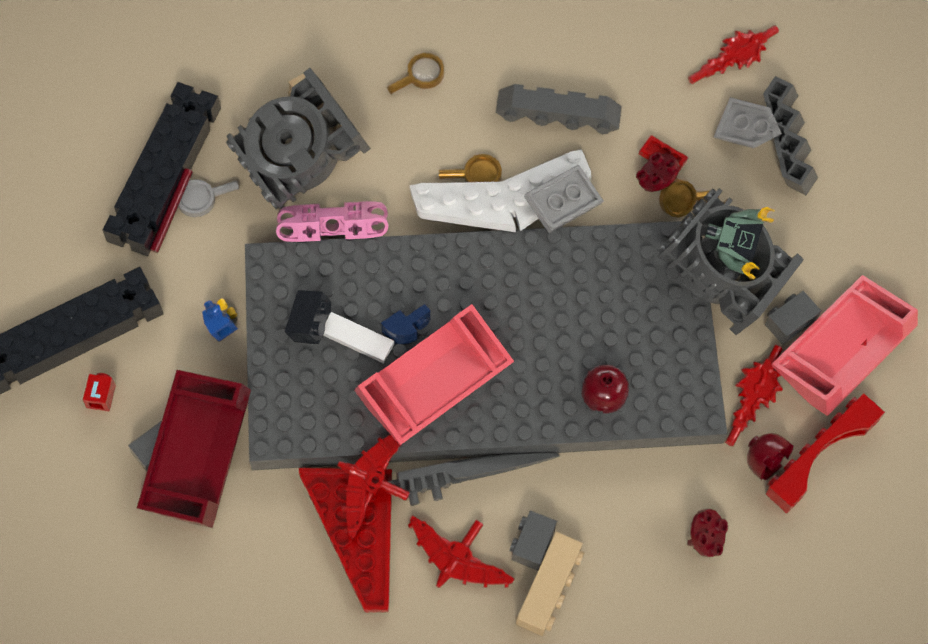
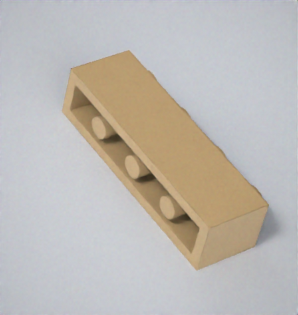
[516,531,585,636]

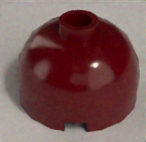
[581,364,629,414]
[747,433,794,480]

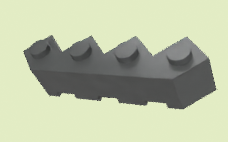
[763,76,818,196]
[495,84,622,135]

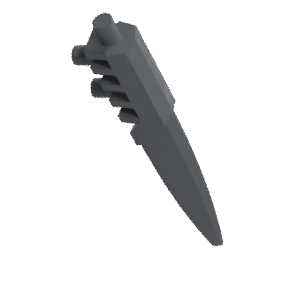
[387,452,560,506]

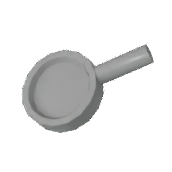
[178,179,239,217]

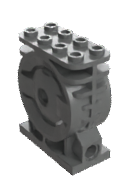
[226,68,371,209]
[657,188,804,335]

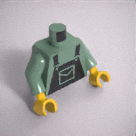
[705,207,775,279]

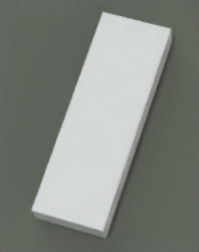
[323,312,394,364]

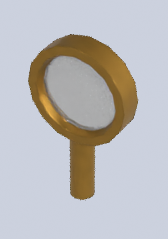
[387,53,444,94]

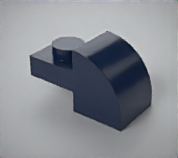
[381,304,431,344]

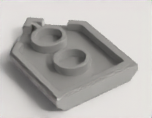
[714,97,782,148]

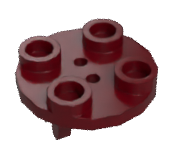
[636,152,680,192]
[687,508,729,557]

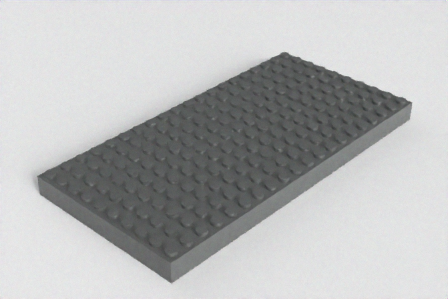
[245,221,728,471]

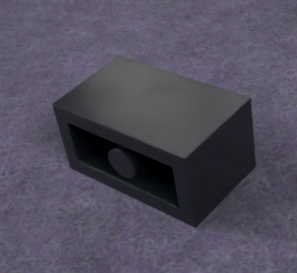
[285,290,332,344]

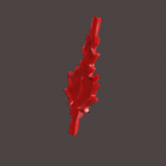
[688,25,779,84]
[725,345,783,447]

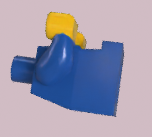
[202,298,238,342]

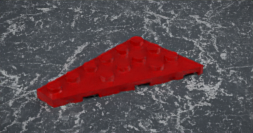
[299,468,392,613]

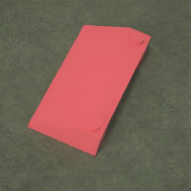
[772,275,918,416]
[354,304,514,445]

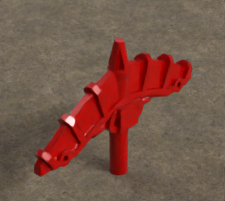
[337,435,410,538]
[408,515,515,588]

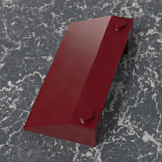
[137,370,251,528]

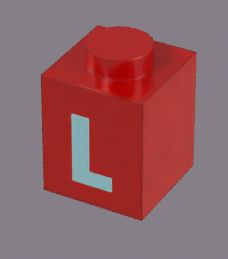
[83,373,116,412]

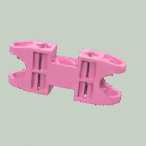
[276,201,388,242]

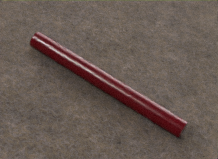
[150,168,193,253]

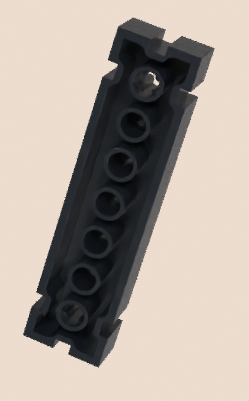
[102,82,221,256]
[0,267,164,394]

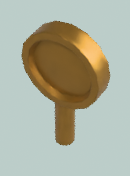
[439,154,502,182]
[659,179,719,218]

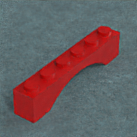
[766,393,885,514]

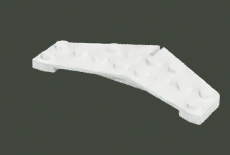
[410,149,591,232]

